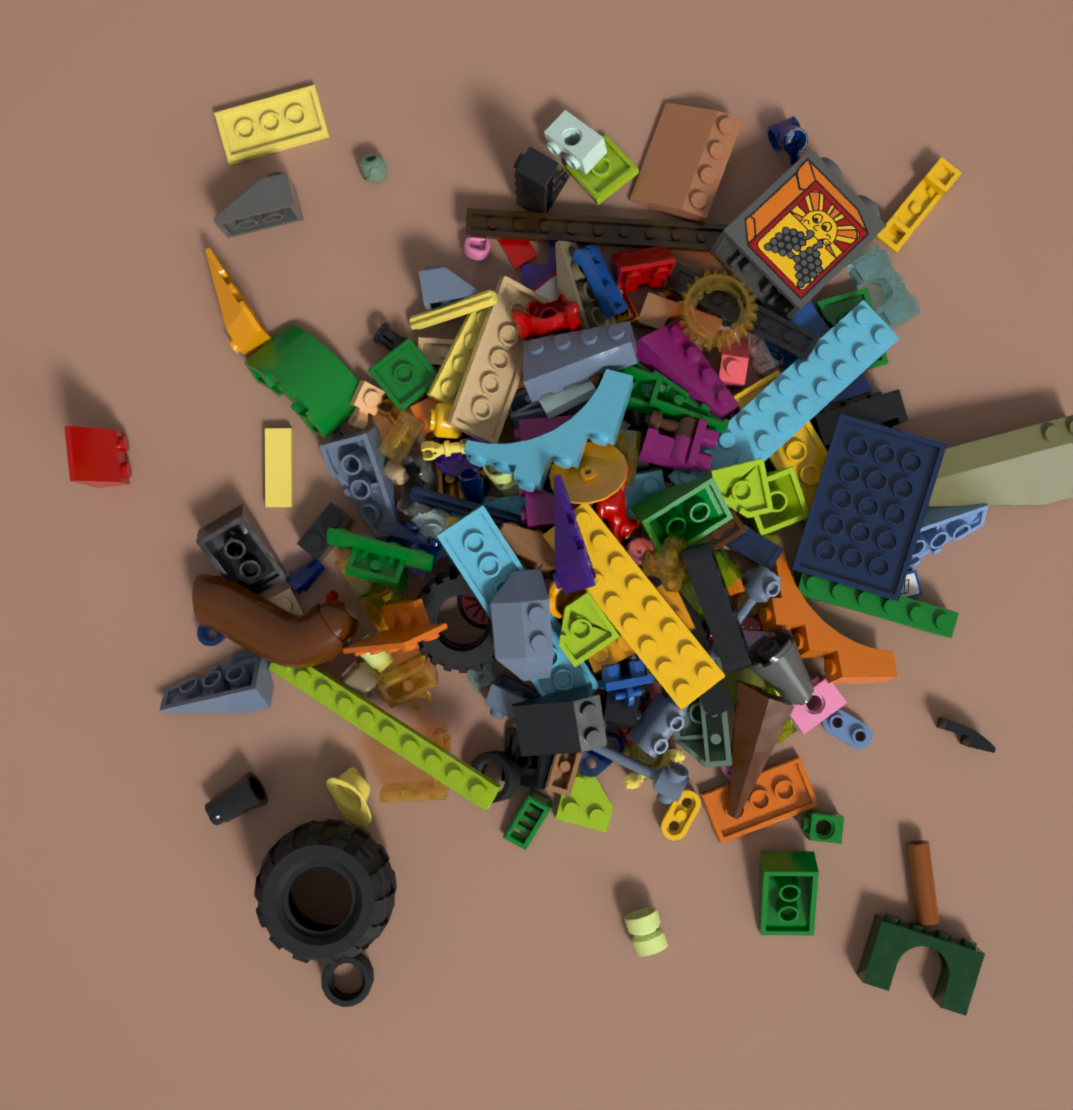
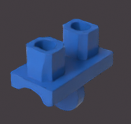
[598,659,654,706]

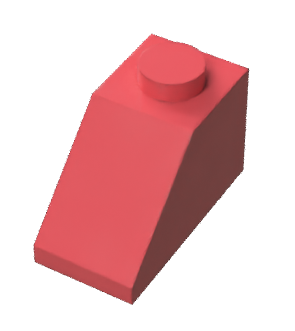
[716,333,749,390]

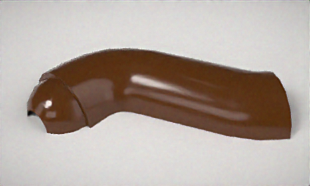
[192,574,358,669]

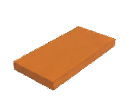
[700,755,819,844]

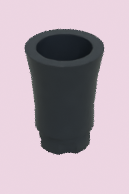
[205,772,268,826]

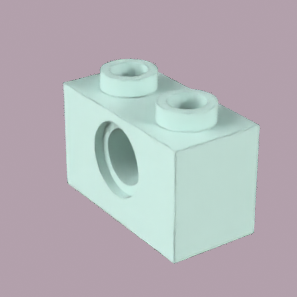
[544,110,607,175]

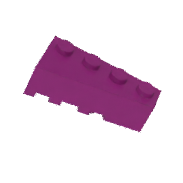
[636,320,739,420]

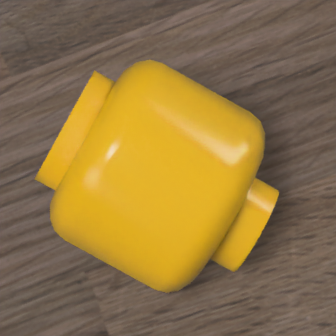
[428,403,462,439]

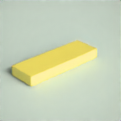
[265,428,293,508]

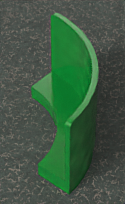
[244,323,359,438]

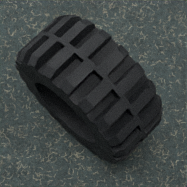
[417,568,496,673]

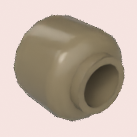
[340,661,380,699]

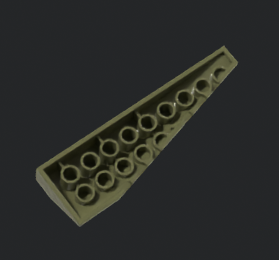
[928,415,1073,507]

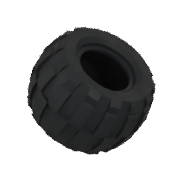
[254,819,397,965]

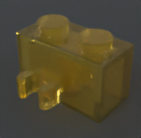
[378,653,439,711]

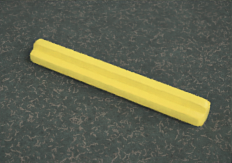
[409,290,498,330]

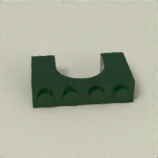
[856,913,985,1016]

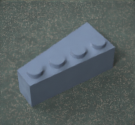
[523,321,638,403]

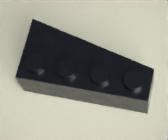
[514,146,570,213]

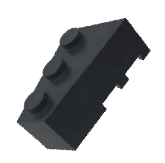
[810,389,908,447]

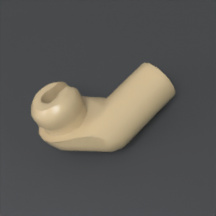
[384,453,409,485]

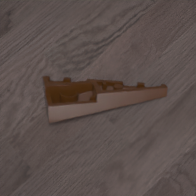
[727,680,794,819]

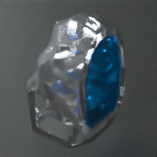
[750,335,785,379]

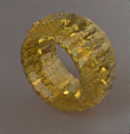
[677,270,758,352]

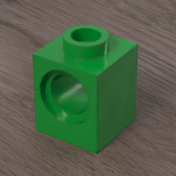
[801,809,844,844]

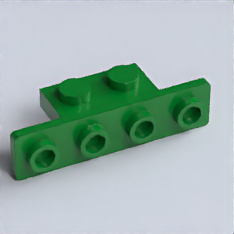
[327,527,434,588]

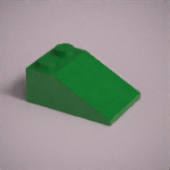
[630,475,733,561]
[759,851,819,936]

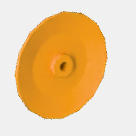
[549,442,628,504]

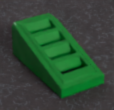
[503,788,553,850]

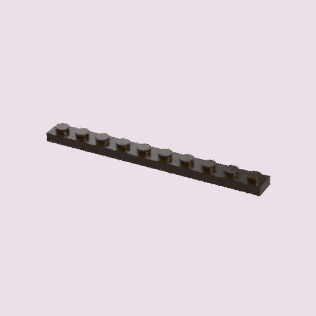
[465,208,728,252]

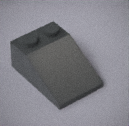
[214,172,304,238]

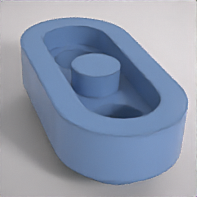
[821,709,872,749]

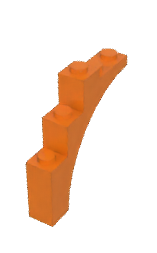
[759,547,898,684]

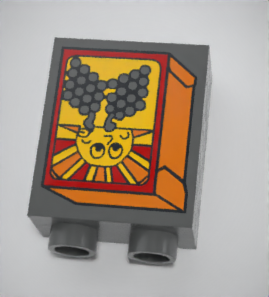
[709,149,887,321]

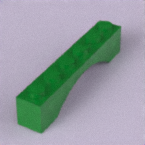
[794,571,959,638]

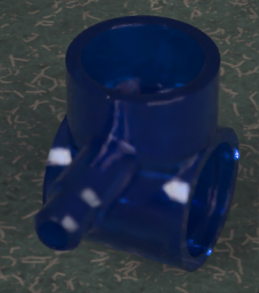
[767,116,808,166]

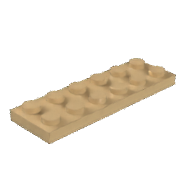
[446,275,549,444]

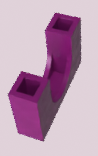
[514,415,593,530]

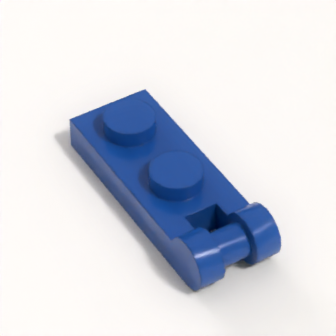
[573,244,628,319]

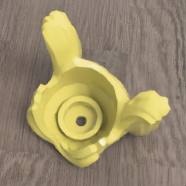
[623,742,685,789]

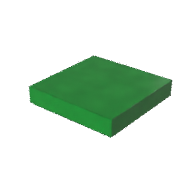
[367,337,437,413]

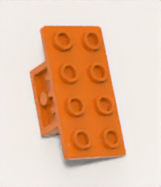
[342,598,448,656]

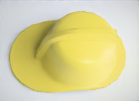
[326,767,372,827]

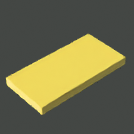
[214,84,330,165]

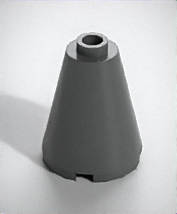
[749,629,814,705]

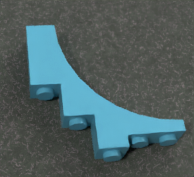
[464,369,633,492]

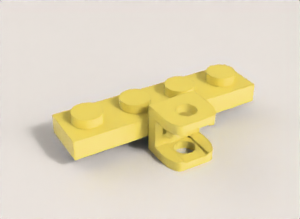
[427,307,489,404]

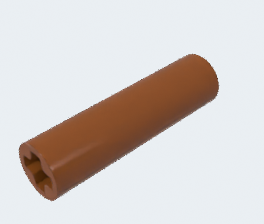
[907,840,939,925]

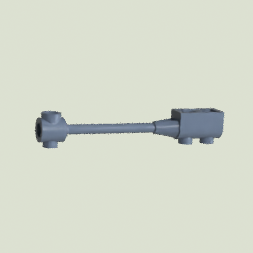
[626,565,782,758]
[485,673,689,804]

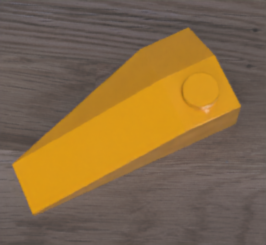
[205,247,271,357]

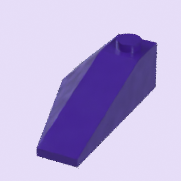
[552,475,598,594]

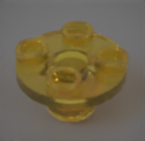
[642,536,689,592]

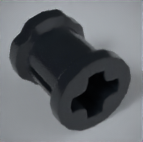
[373,322,407,351]

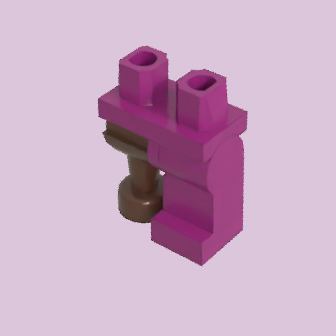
[638,409,719,474]

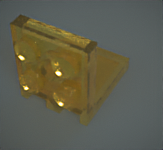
[379,728,452,802]

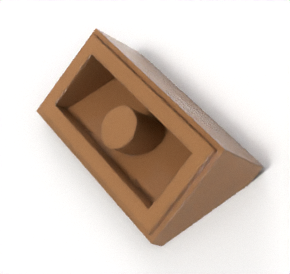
[544,752,582,797]

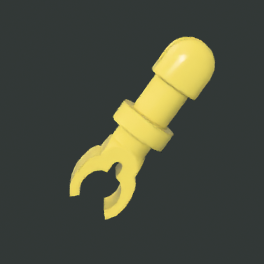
[421,439,472,461]

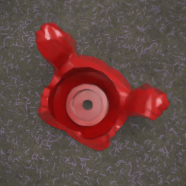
[511,293,582,341]

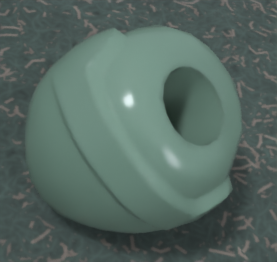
[359,152,388,183]

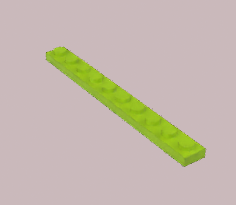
[268,663,501,811]

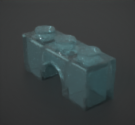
[845,245,921,331]

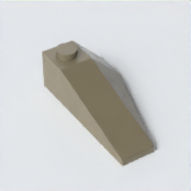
[555,240,616,334]

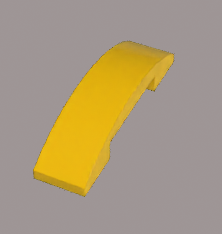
[875,157,962,254]

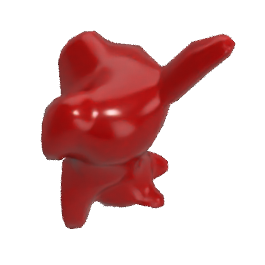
[593,466,640,544]

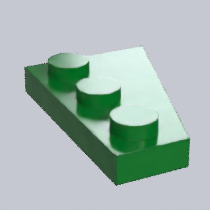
[814,288,889,371]

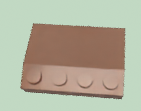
[629,102,743,223]

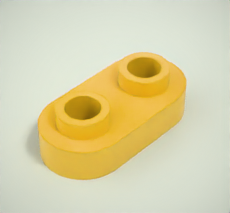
[660,789,701,841]

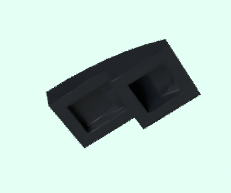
[937,717,996,753]

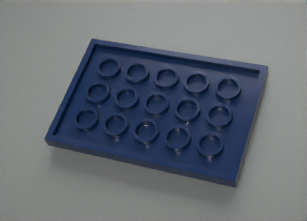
[791,414,947,601]

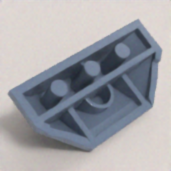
[490,568,554,681]

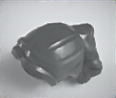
[396,454,438,517]

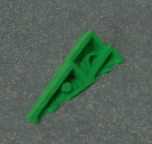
[596,358,729,434]

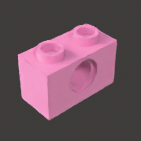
[789,675,847,734]

